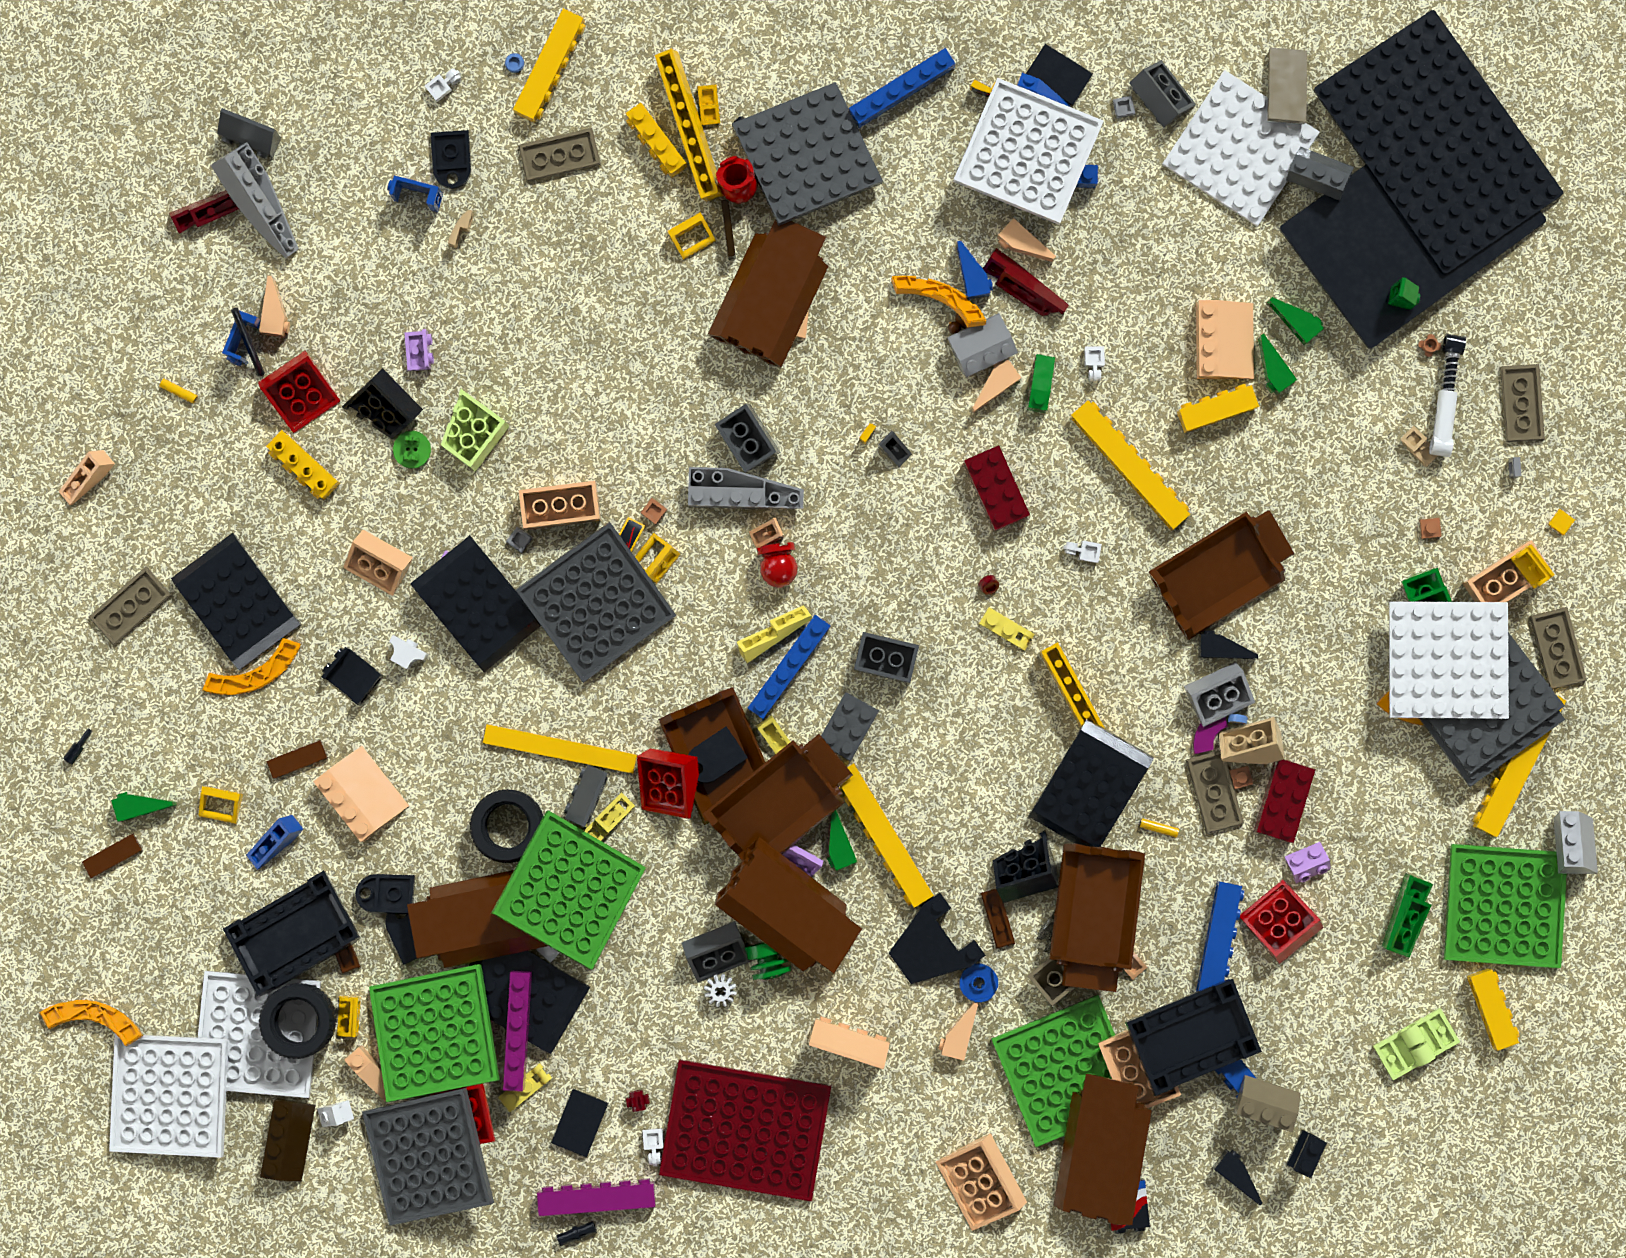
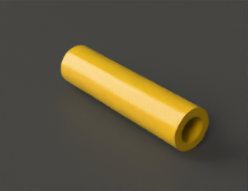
[159,378,198,404]
[1139,818,1179,838]

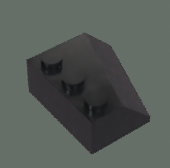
[342,368,423,439]
[992,831,1058,903]

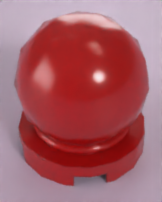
[716,156,758,204]
[757,542,798,588]

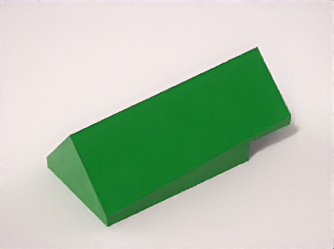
[1401,567,1452,602]
[1382,873,1433,958]

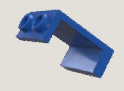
[387,175,443,212]
[222,310,261,367]

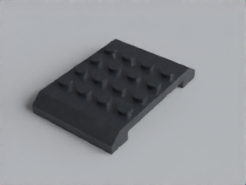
[171,533,302,670]
[410,535,541,673]
[1028,718,1154,847]
[223,870,361,997]
[469,951,591,1054]
[1125,979,1262,1096]

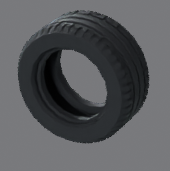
[470,789,544,863]
[259,983,337,1059]

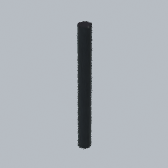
[231,308,265,376]

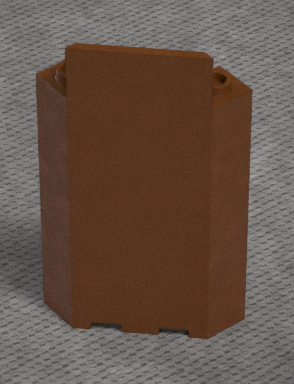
[708,220,829,367]
[1149,510,1294,640]
[658,687,765,825]
[703,734,853,861]
[714,837,862,974]
[1049,844,1145,992]
[407,870,547,968]
[1053,1074,1152,1225]

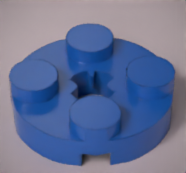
[959,963,998,1002]

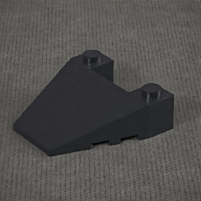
[889,892,986,984]

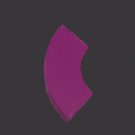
[1193,717,1228,754]

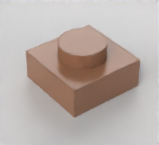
[640,498,667,525]
[1419,518,1442,539]
[1229,766,1253,789]

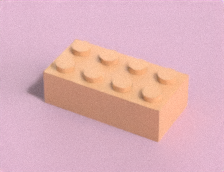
[519,481,601,530]
[1462,540,1548,602]

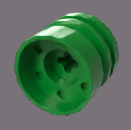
[745,942,792,980]

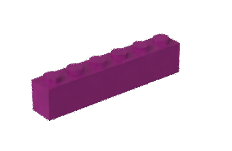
[503,971,532,1091]
[537,1178,656,1216]

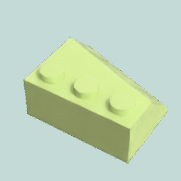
[441,389,510,472]

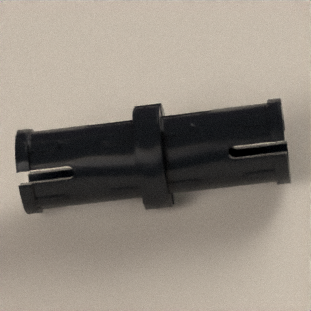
[556,1221,597,1246]

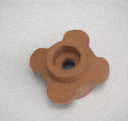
[1418,334,1441,357]

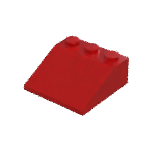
[258,350,341,433]
[637,748,699,819]
[1240,880,1324,964]
[430,1083,495,1144]

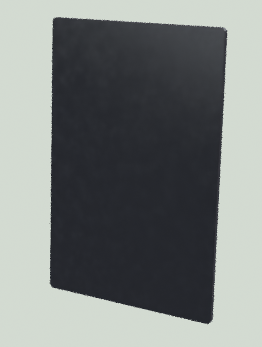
[1314,10,1563,274]
[1279,165,1546,349]

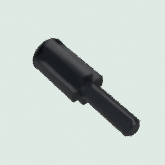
[63,728,92,765]

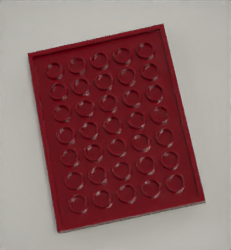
[659,1059,832,1202]

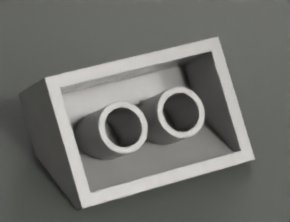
[947,313,1018,377]
[1184,662,1255,727]
[1554,811,1598,874]

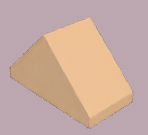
[749,518,784,549]

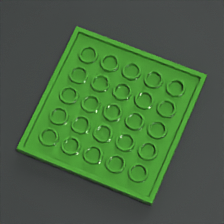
[491,810,646,970]
[1444,844,1567,968]
[369,964,500,1102]
[991,994,1115,1147]

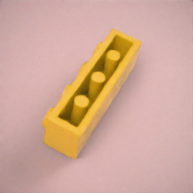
[625,102,687,178]
[1177,384,1259,433]
[266,430,340,500]
[1466,968,1520,1051]

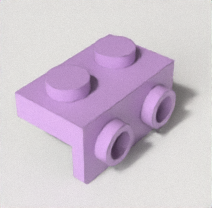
[405,329,434,372]
[1285,842,1331,883]
[782,845,823,877]

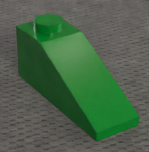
[1267,297,1324,345]
[1258,334,1297,395]
[1027,354,1055,413]
[111,792,177,822]
[827,810,857,871]

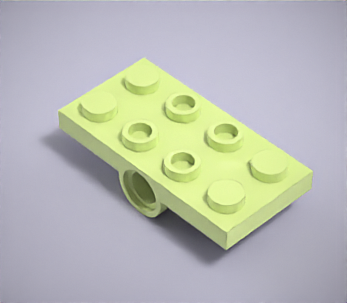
[1373,1008,1460,1080]

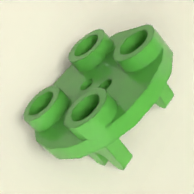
[393,430,431,469]

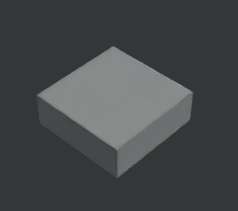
[1113,96,1135,119]
[1508,457,1521,478]
[506,527,533,553]

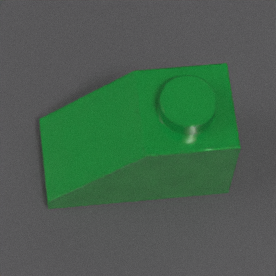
[1388,277,1420,310]

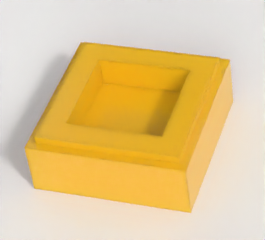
[859,423,876,444]
[1547,509,1575,536]

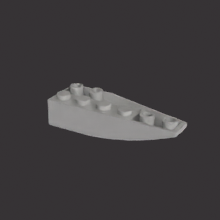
[210,142,299,258]
[688,467,804,509]

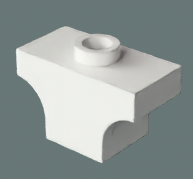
[389,635,429,670]
[317,1100,354,1127]

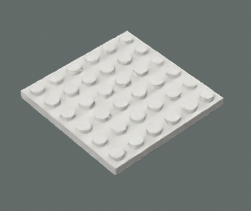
[1162,70,1320,227]
[953,78,1103,225]
[1389,602,1509,719]
[198,971,321,1098]
[109,1034,229,1157]

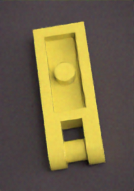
[979,607,1035,651]
[498,1063,552,1112]

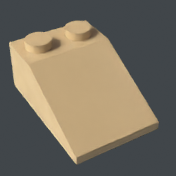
[1219,717,1284,764]

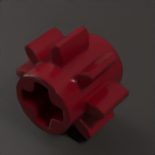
[625,1090,650,1112]

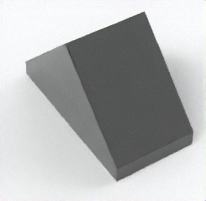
[878,430,912,467]

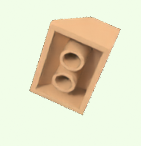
[343,530,413,596]

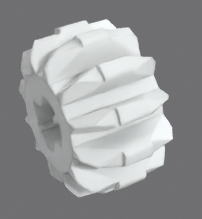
[704,974,737,1007]

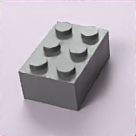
[854,632,919,684]
[821,692,879,761]

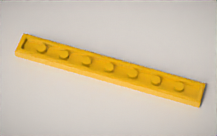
[483,724,637,774]

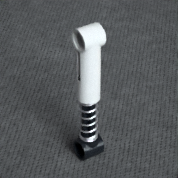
[1429,334,1466,457]

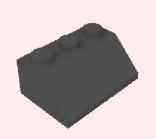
[1129,60,1196,127]
[217,108,282,159]
[1286,147,1354,201]
[714,403,780,473]
[564,765,610,827]
[681,921,751,983]

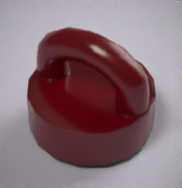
[978,575,999,595]

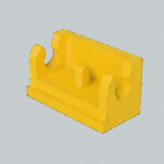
[1510,544,1555,589]
[337,996,361,1037]

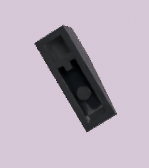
[1198,631,1258,659]
[1212,1149,1262,1206]

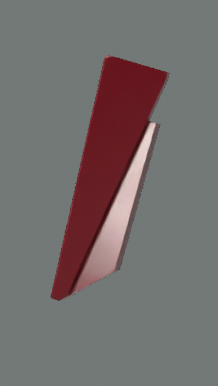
[169,190,239,234]
[982,248,1069,316]

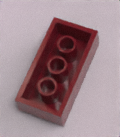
[963,445,1030,532]
[1253,759,1316,843]

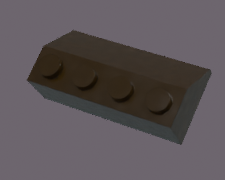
[260,1098,316,1182]

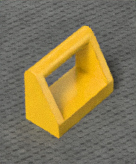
[667,212,716,260]
[635,533,680,584]
[198,786,243,824]

